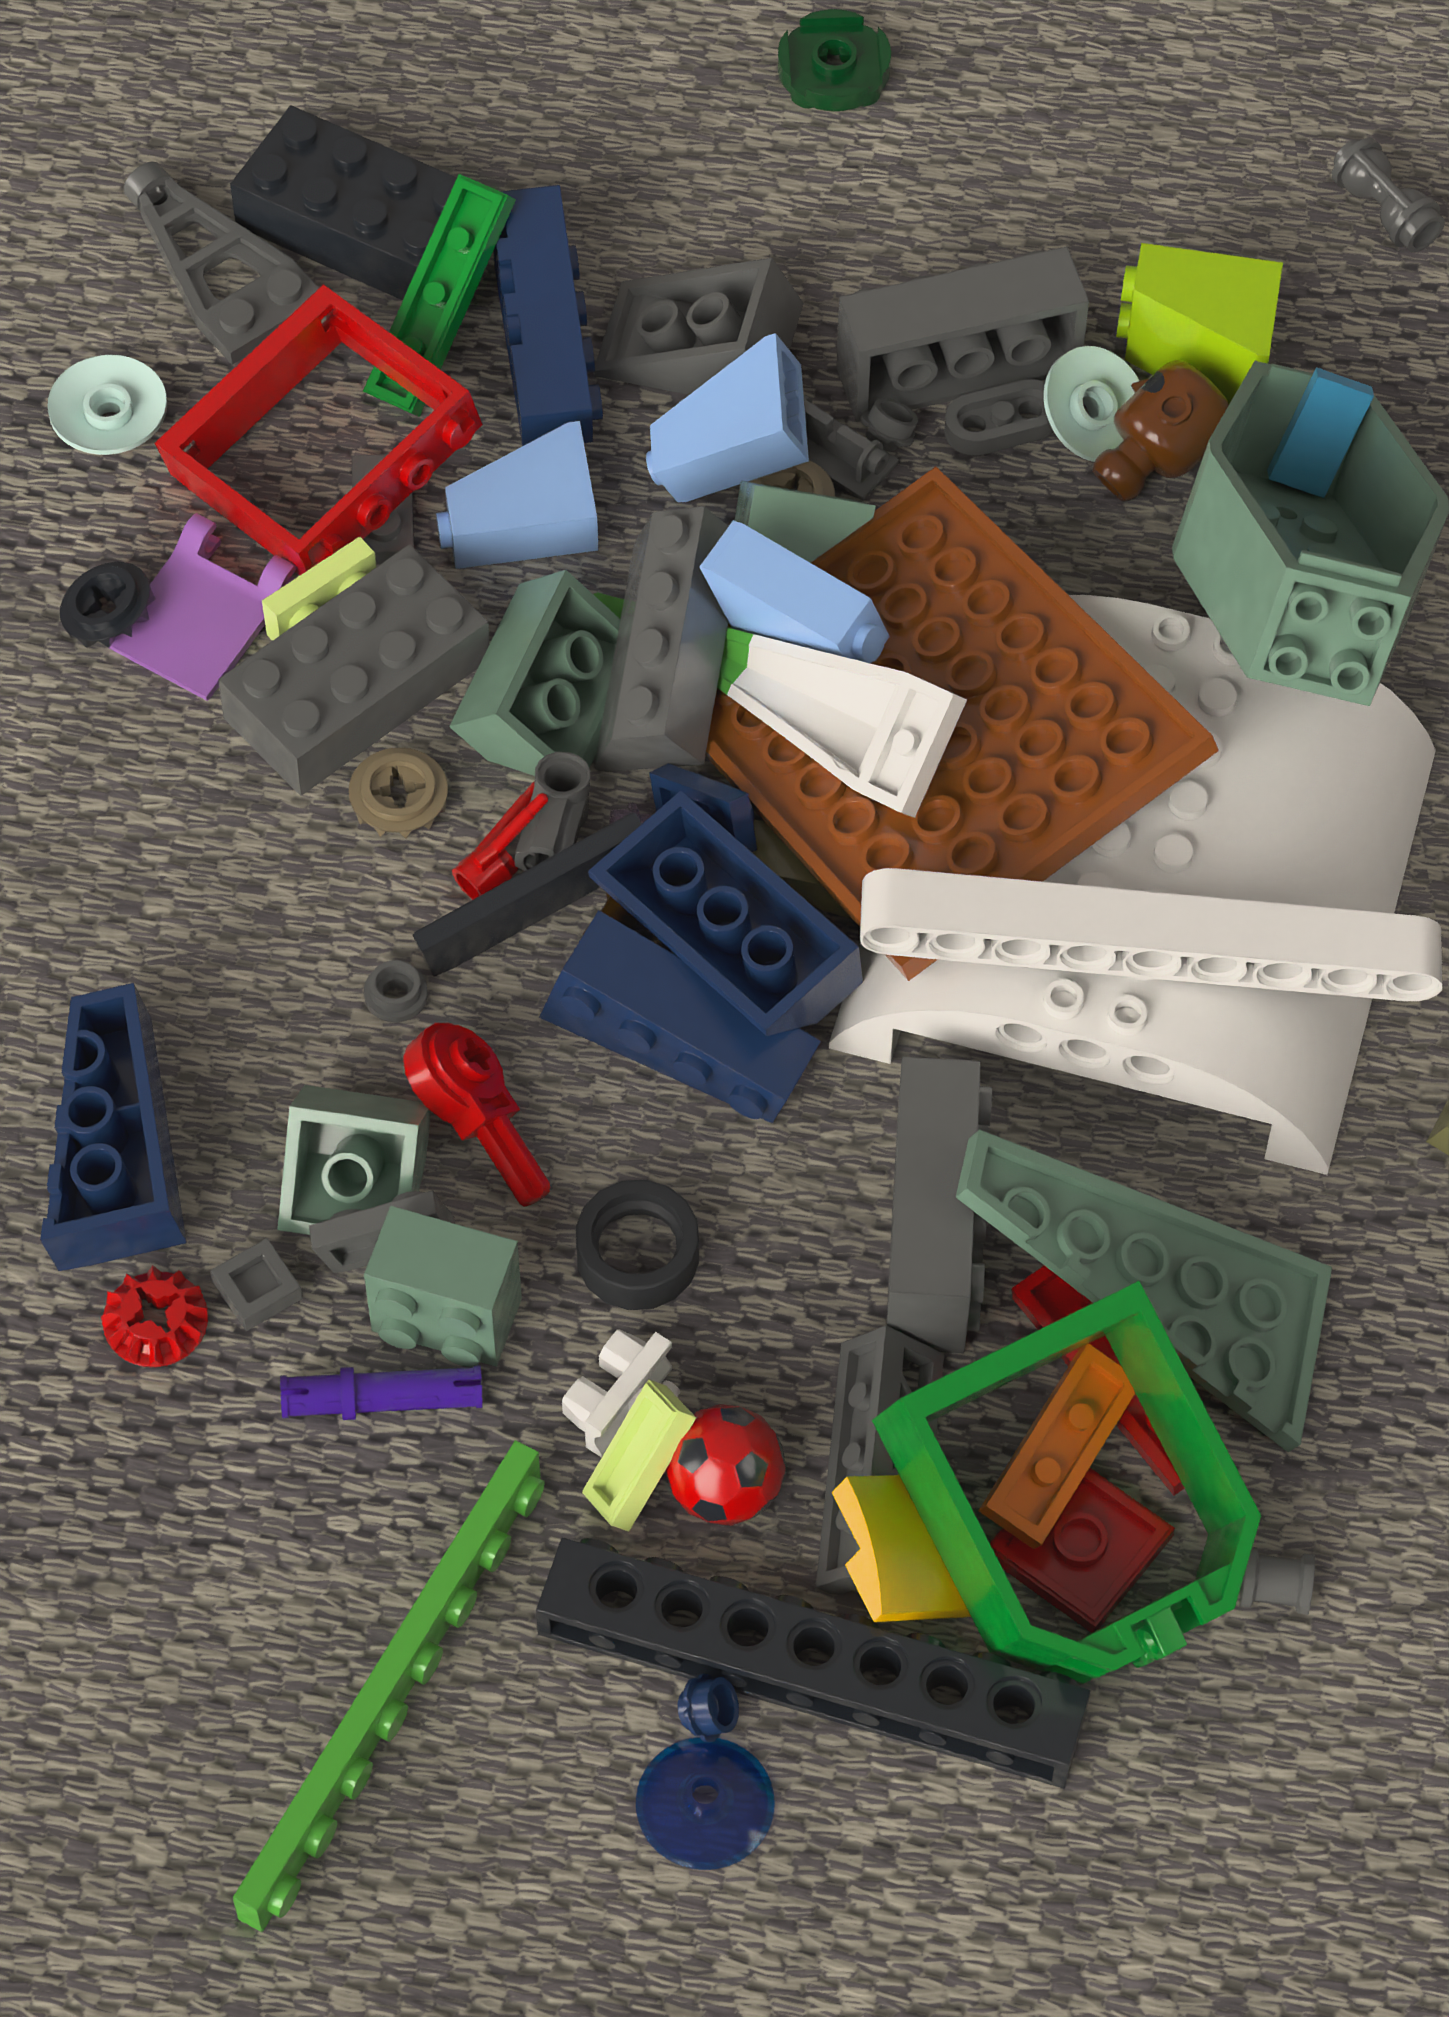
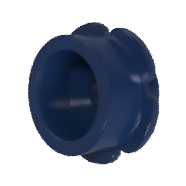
[677,1673,739,1742]

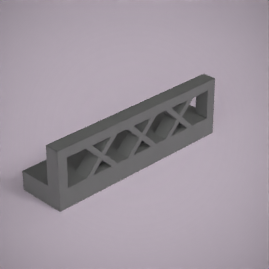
[816,1325,944,1595]

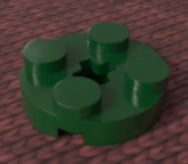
[778,9,891,111]

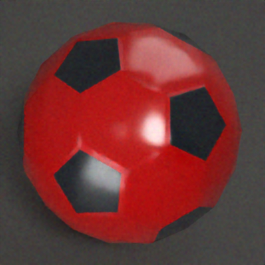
[666,1404,786,1526]

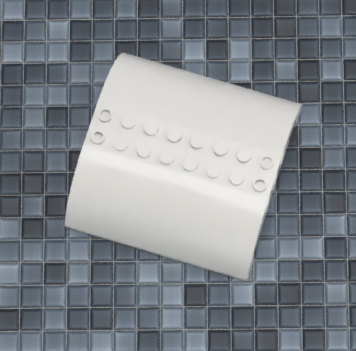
[829,595,1436,1175]

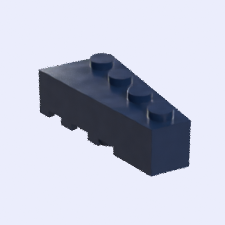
[493,185,603,446]
[539,910,821,1123]
[40,983,187,1271]

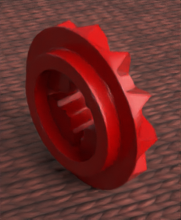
[101,1265,208,1367]

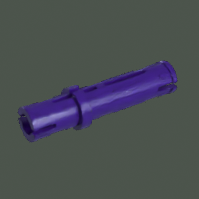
[280,1365,483,1420]

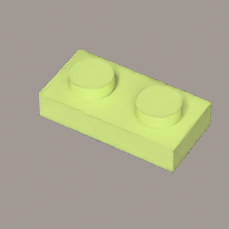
[262,537,376,641]

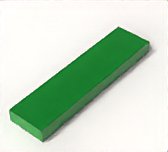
[363,174,516,417]

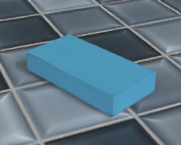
[1267,367,1374,498]

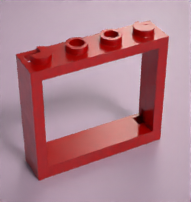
[155,284,483,575]

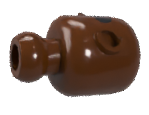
[1092,360,1229,502]

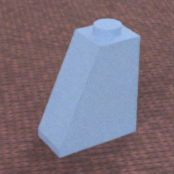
[646,333,809,502]
[436,421,598,569]
[700,520,890,664]

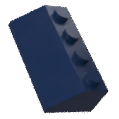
[588,790,863,1036]

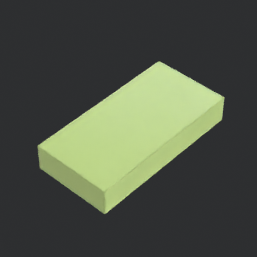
[582,1379,696,1532]

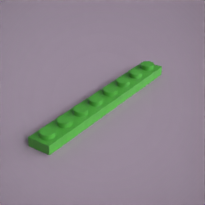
[233,1440,545,1932]

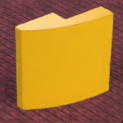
[832,1475,971,1622]

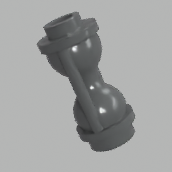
[1332,138,1445,253]

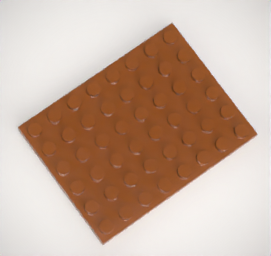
[705,466,1219,981]

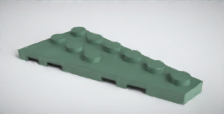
[956,1129,1332,1452]

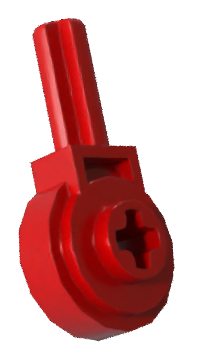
[403,1023,550,1207]

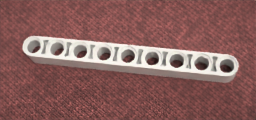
[860,868,1442,1001]

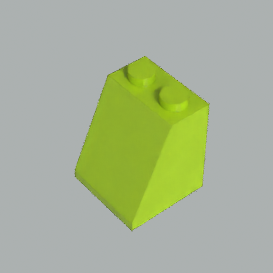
[1116,243,1283,404]

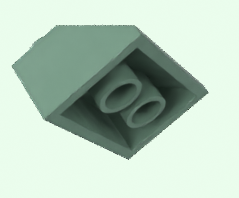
[449,570,620,776]

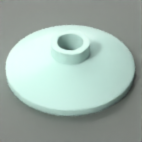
[1044,346,1139,462]
[47,355,167,455]

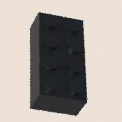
[230,105,457,300]

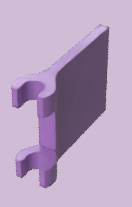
[109,513,297,701]

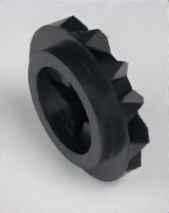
[60,562,155,648]

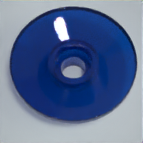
[636,1737,775,1870]

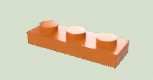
[978,1343,1135,1550]

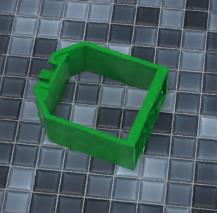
[872,1281,1261,1685]

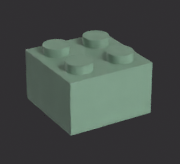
[364,1206,522,1367]

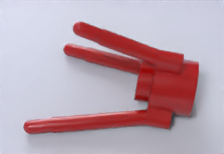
[452,781,548,900]

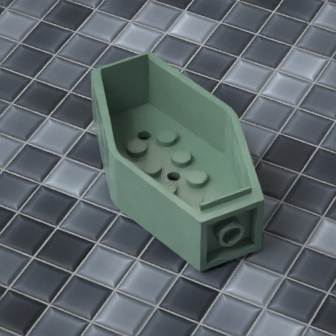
[1172,361,1449,706]

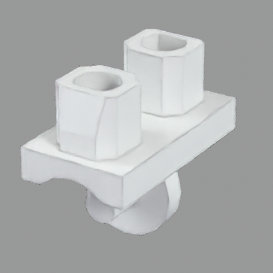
[562,1329,681,1458]

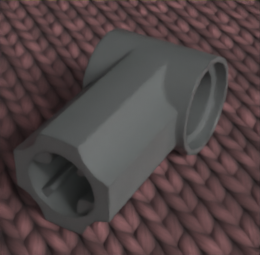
[515,752,590,871]

